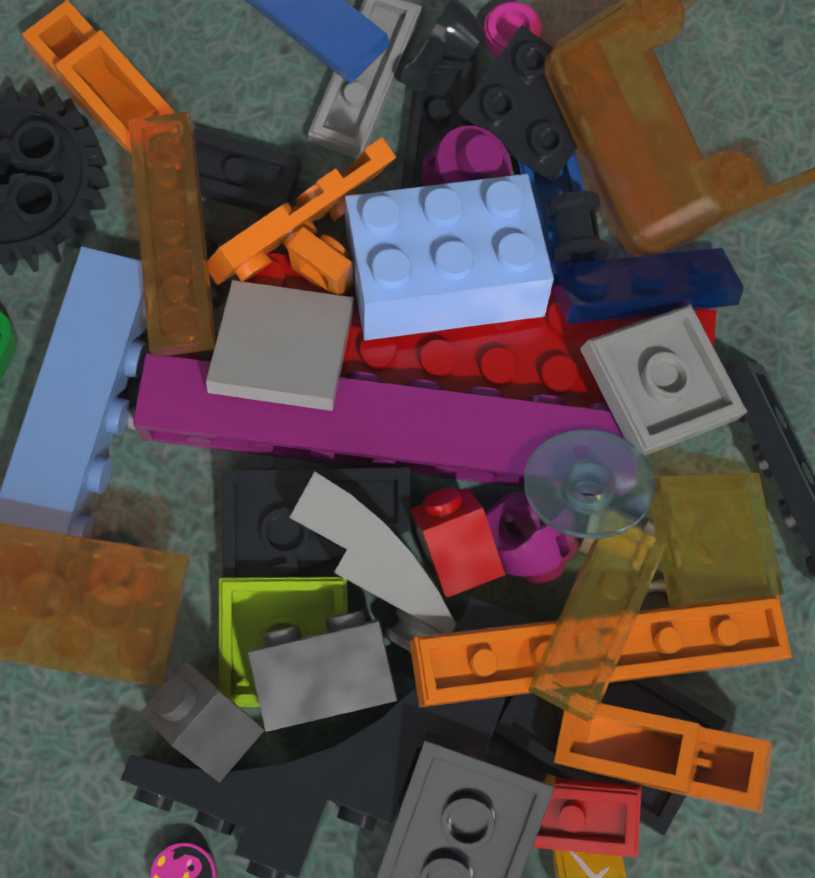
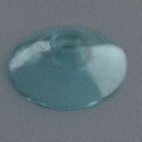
[524,430,655,539]

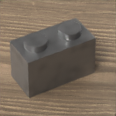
[248,610,397,732]

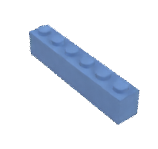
[0,246,165,627]

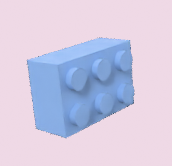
[345,174,554,341]

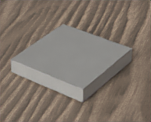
[206,280,354,411]
[580,304,747,460]

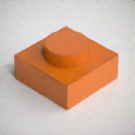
[287,227,354,296]

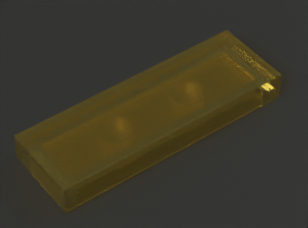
[528,514,667,721]

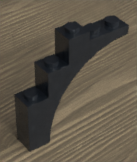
[120,597,533,878]

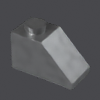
[140,661,264,783]

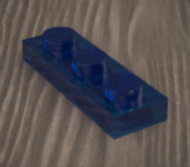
[552,248,744,324]

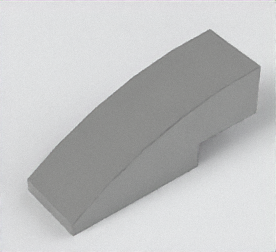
[289,472,456,633]

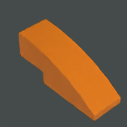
[22,0,178,155]
[554,696,774,814]

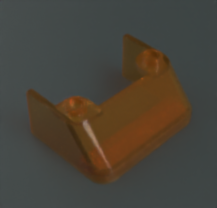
[545,0,815,259]

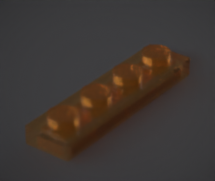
[129,111,216,358]

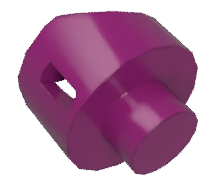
[421,125,512,187]
[486,492,579,584]

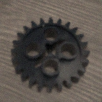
[0,87,110,275]

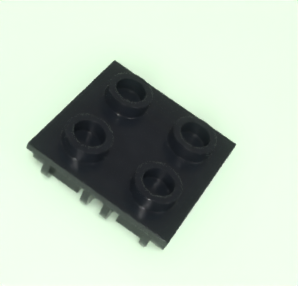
[456,25,615,184]

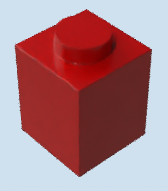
[409,487,505,598]

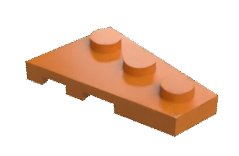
[204,137,396,285]

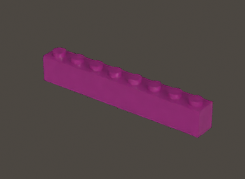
[133,349,638,501]

